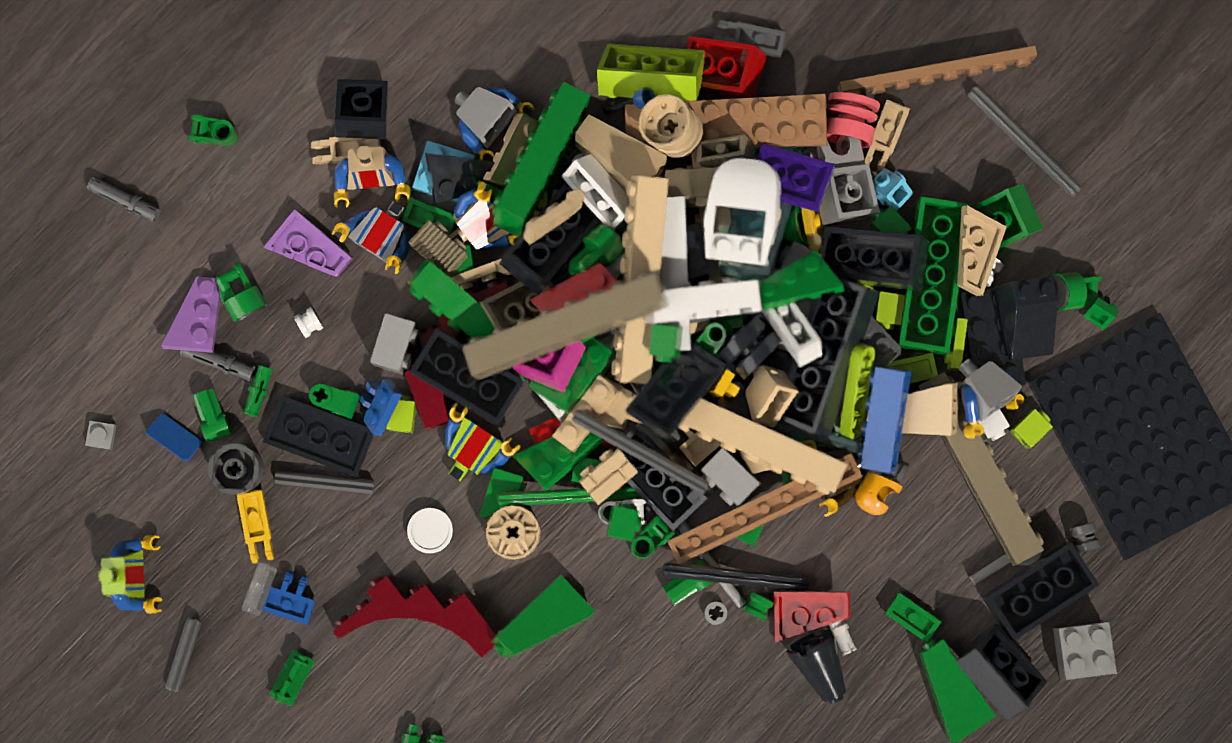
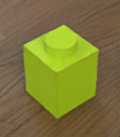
[874,292,905,331]
[386,395,417,433]
[1009,409,1053,449]

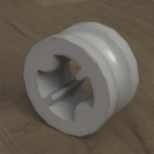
[704,602,727,625]

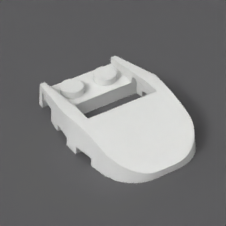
[704,158,781,265]

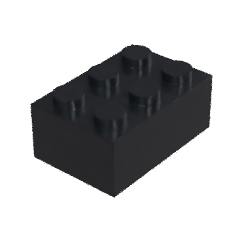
[956,624,1048,720]

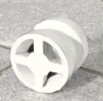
[294,307,323,338]

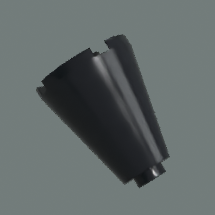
[787,630,846,704]

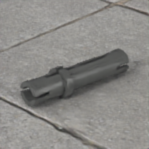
[87,176,161,223]
[180,350,256,382]

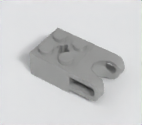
[806,135,880,225]

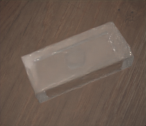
[241,562,277,616]

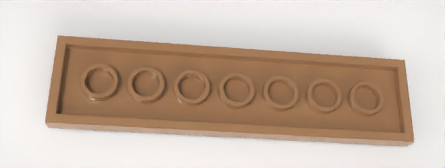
[625,94,827,153]

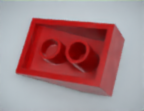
[686,36,767,99]

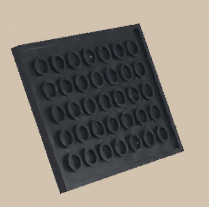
[1028,312,1232,560]

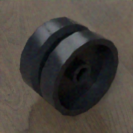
[718,316,782,380]

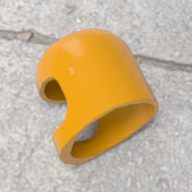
[855,471,903,515]

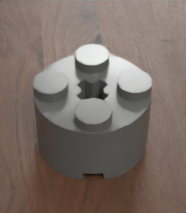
[208,443,264,495]

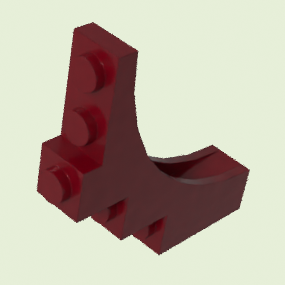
[404,280,508,430]
[332,575,497,658]

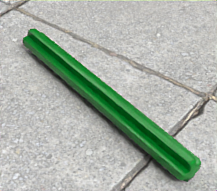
[497,486,643,506]

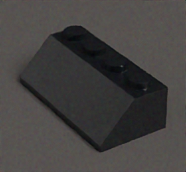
[612,423,715,530]

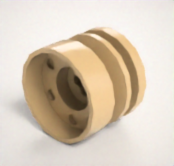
[639,95,703,158]
[486,506,541,559]

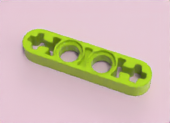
[840,343,875,440]

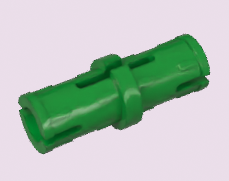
[242,365,273,417]

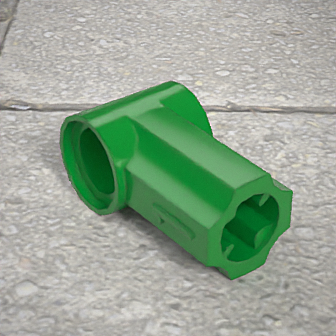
[193,389,232,442]
[663,558,713,605]

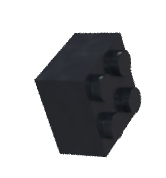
[335,79,388,139]

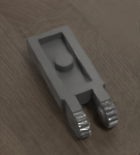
[714,20,786,58]

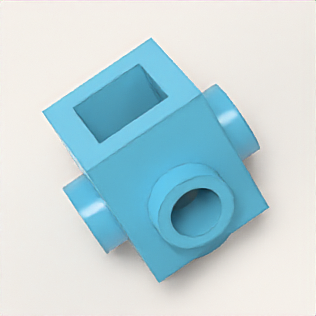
[873,168,913,211]

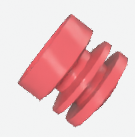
[826,92,880,148]

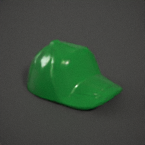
[782,206,809,247]

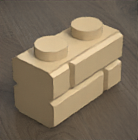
[579,448,637,505]

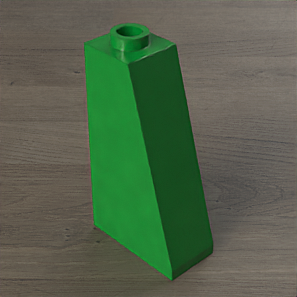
[492,575,596,659]
[919,638,996,743]

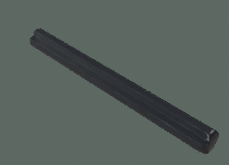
[662,562,810,591]

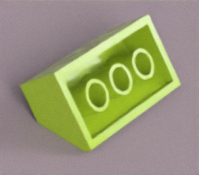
[597,44,705,102]

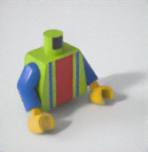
[445,403,520,482]
[99,535,163,614]

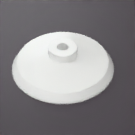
[407,508,453,553]

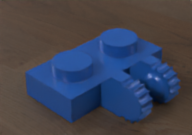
[359,379,402,436]
[259,570,316,625]

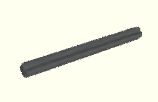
[968,85,1081,197]
[572,410,709,494]

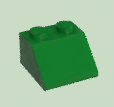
[971,184,1044,249]

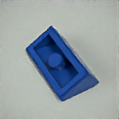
[145,413,203,462]

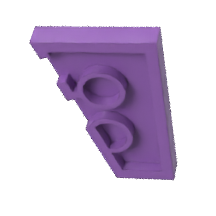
[263,209,353,277]
[161,277,221,353]

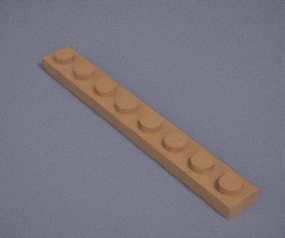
[838,46,1037,95]
[668,454,862,564]

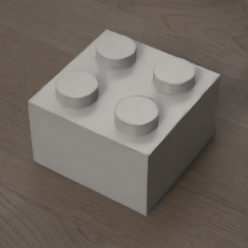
[370,313,421,375]
[700,448,760,506]
[1053,621,1117,680]

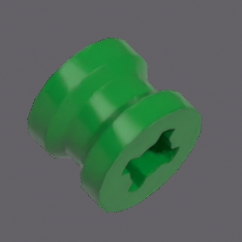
[743,592,774,621]

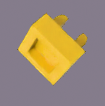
[707,369,740,398]

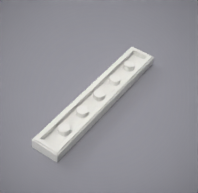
[661,196,691,350]

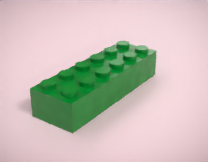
[492,82,590,237]
[896,196,971,356]

